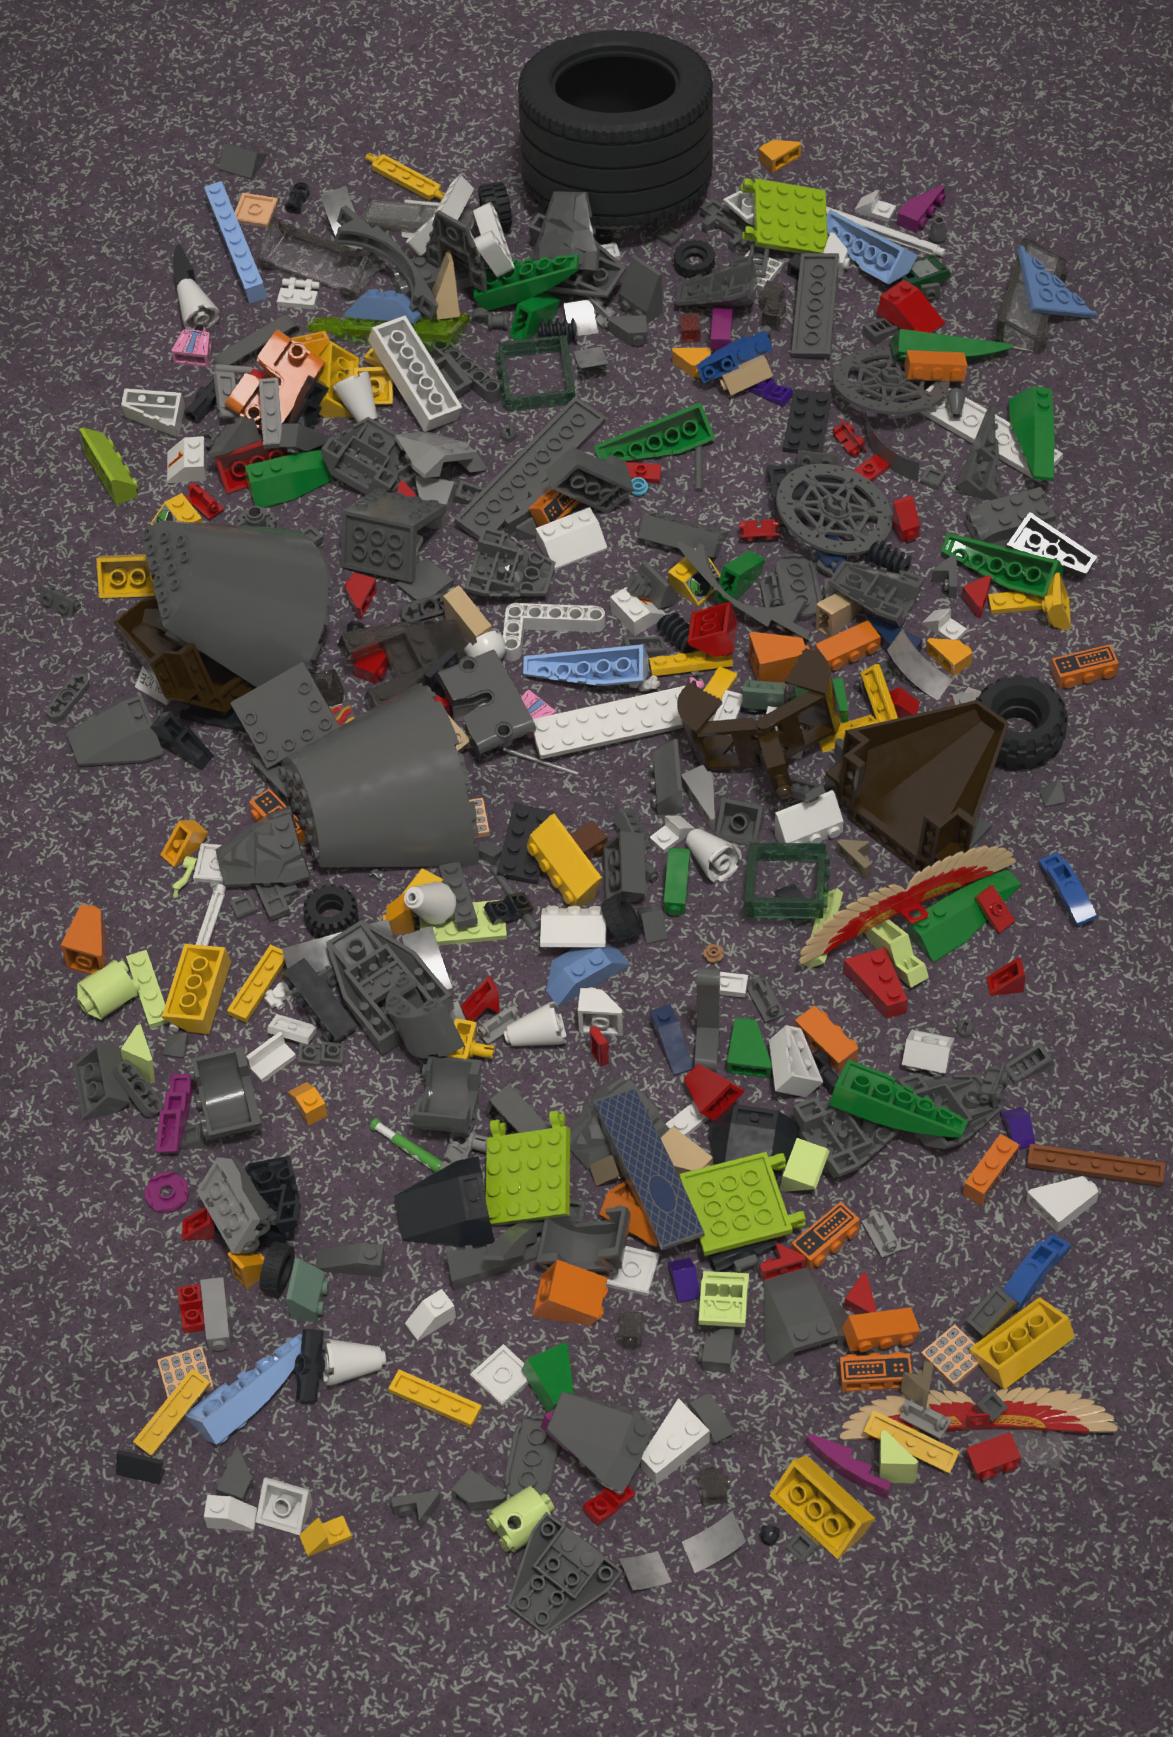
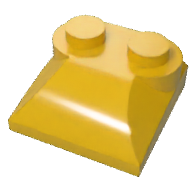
[354,367,394,405]
[1042,573,1071,630]

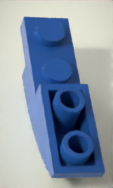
[696,331,773,384]
[1039,852,1097,926]
[1004,1234,1071,1310]

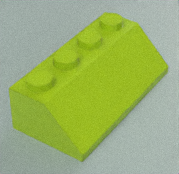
[79,427,139,506]

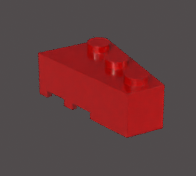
[843,947,908,1019]

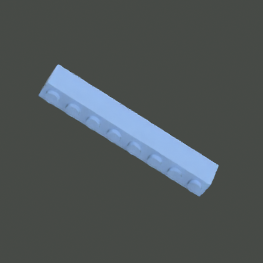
[204,181,267,303]

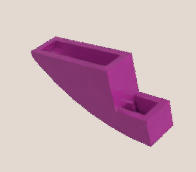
[711,306,734,350]

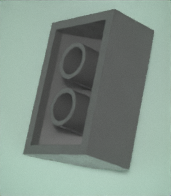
[649,739,683,815]
[603,831,648,902]
[73,1042,130,1120]

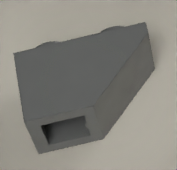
[215,1448,254,1503]
[451,1468,507,1512]

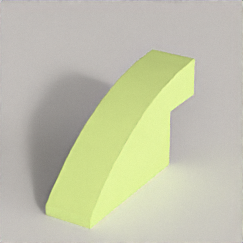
[864,919,929,988]

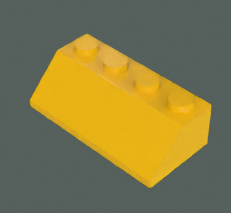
[316,340,359,418]
[96,554,156,598]
[527,814,602,907]
[162,944,231,1034]
[969,1297,1075,1390]
[769,1455,875,1559]

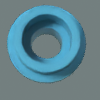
[631,477,648,496]

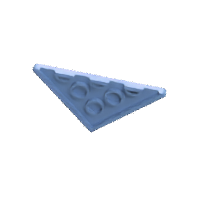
[1017,246,1097,318]

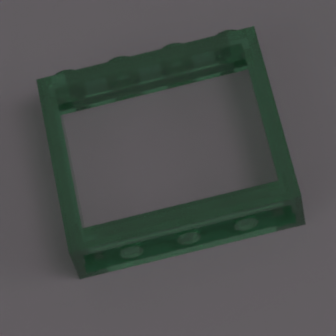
[495,335,575,412]
[745,842,830,919]

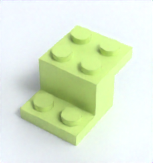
[699,1271,749,1327]

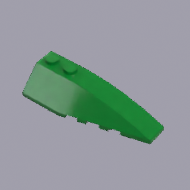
[473,254,579,311]
[890,329,1013,361]
[1008,387,1054,481]
[593,402,715,461]
[245,450,336,508]
[941,533,1064,598]
[906,870,1021,963]
[829,1059,968,1138]

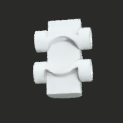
[629,675,660,691]
[264,982,295,1010]

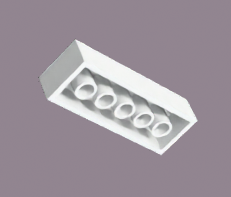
[368,316,462,432]

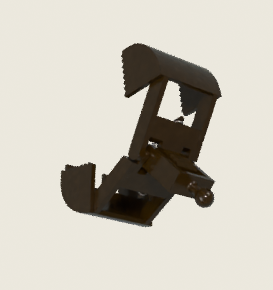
[677,648,841,799]

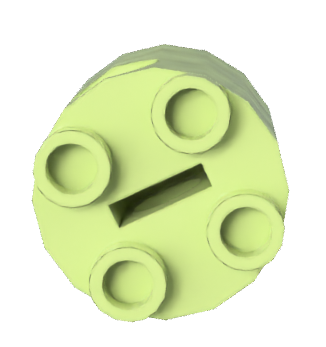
[77,960,140,1019]
[486,1486,555,1552]

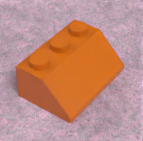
[599,1180,659,1247]

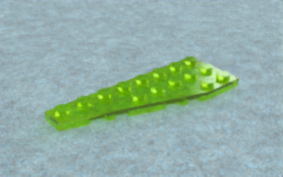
[307,314,470,342]

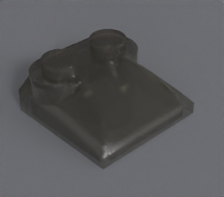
[311,669,344,706]

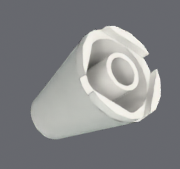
[177,279,219,330]
[332,371,377,423]
[686,829,742,882]
[404,882,456,925]
[504,1001,567,1046]
[322,1339,386,1386]

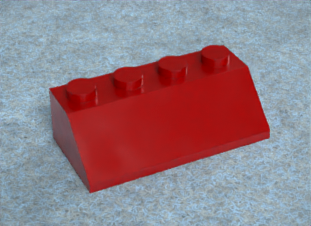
[213,439,293,494]

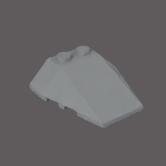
[394,432,486,478]

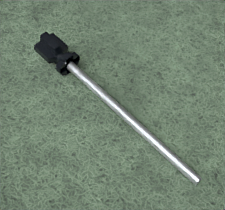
[491,746,579,776]

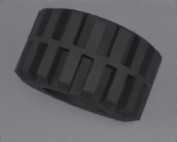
[478,181,512,229]
[303,884,359,939]

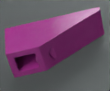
[897,185,946,233]

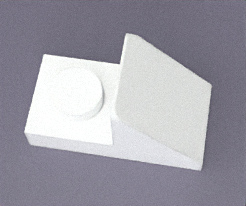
[854,190,896,223]
[922,608,967,640]
[649,815,695,854]

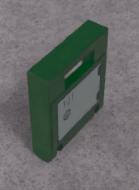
[897,254,951,289]

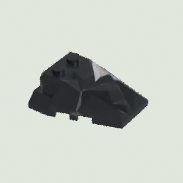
[213,1156,302,1246]

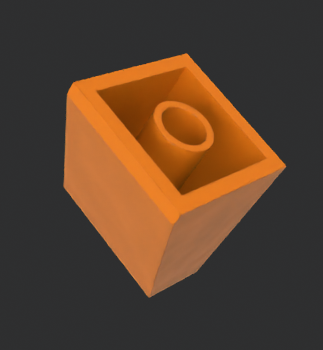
[749,632,809,683]
[61,904,108,974]
[532,1259,608,1326]

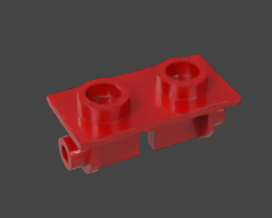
[833,418,867,457]
[185,483,224,520]
[739,519,780,540]

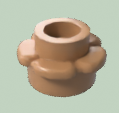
[703,944,724,964]

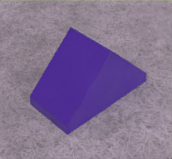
[1000,1107,1036,1150]
[668,1257,700,1303]

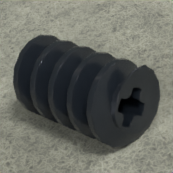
[538,317,578,343]
[867,540,912,573]
[656,612,695,654]

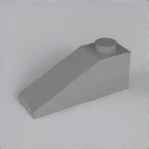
[681,765,715,831]

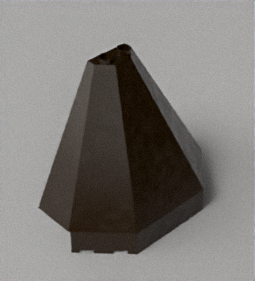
[113,597,256,713]
[825,700,1009,870]

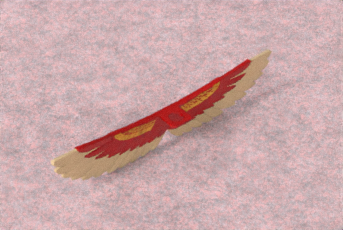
[799,845,1016,964]
[840,1387,1118,1440]

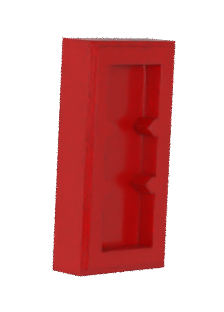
[851,454,890,482]
[626,462,662,484]
[974,885,1015,933]
[589,1026,610,1067]

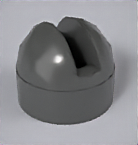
[500,426,516,442]
[956,1019,974,1038]

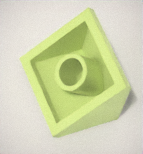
[121,1024,155,1084]
[779,1138,830,1192]
[879,1429,918,1483]

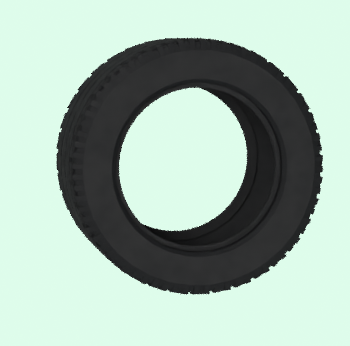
[518,30,713,227]

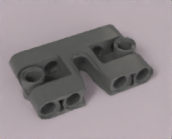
[437,649,536,755]

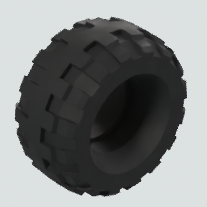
[975,675,1068,770]

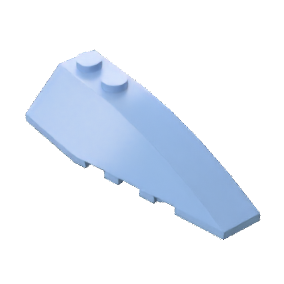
[827,210,918,284]
[523,645,649,686]
[185,1334,302,1445]

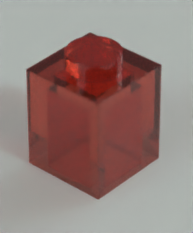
[680,313,701,343]

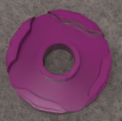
[144,1171,189,1214]

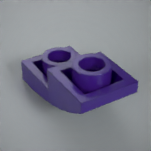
[748,378,793,406]

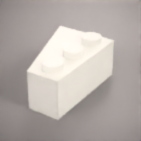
[121,389,185,437]
[769,1025,823,1097]
[641,1398,710,1485]

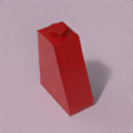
[684,1063,745,1121]

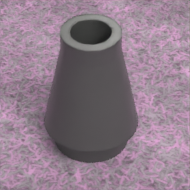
[929,216,948,243]
[946,388,966,419]

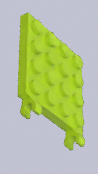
[740,178,828,254]
[486,1110,570,1226]
[679,1152,806,1256]

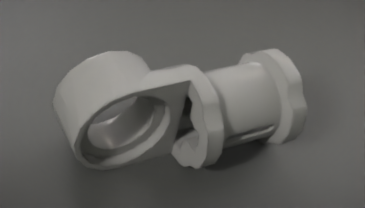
[449,1131,493,1155]

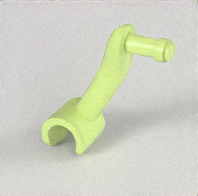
[172,856,197,898]

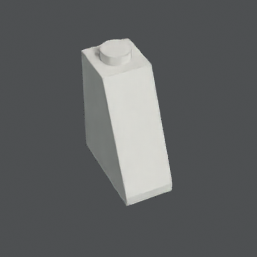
[1026,1176,1099,1232]

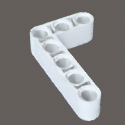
[406,175,474,256]
[473,202,515,277]
[503,603,605,661]

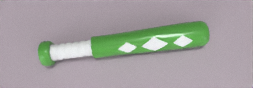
[369,1118,442,1173]

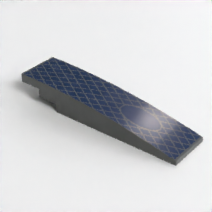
[593,1087,705,1250]

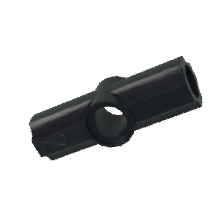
[184,379,217,423]
[708,1238,778,1272]
[295,1329,325,1401]

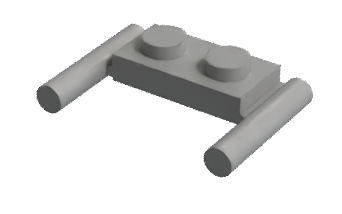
[214,364,258,418]

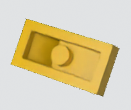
[299,1515,352,1557]

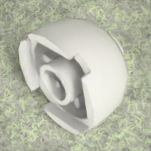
[464,631,506,660]

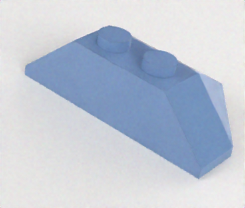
[345,289,422,323]
[546,945,630,1007]

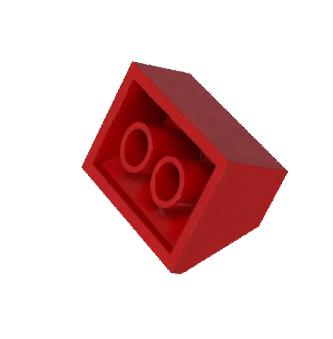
[688,602,738,657]

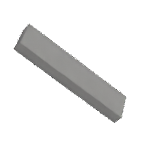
[259,378,282,449]

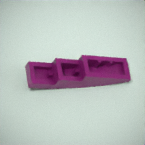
[156,1074,194,1153]
[807,1433,891,1499]

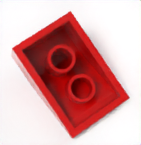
[877,280,945,333]

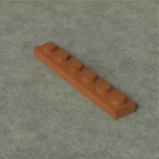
[1027,1144,1165,1186]

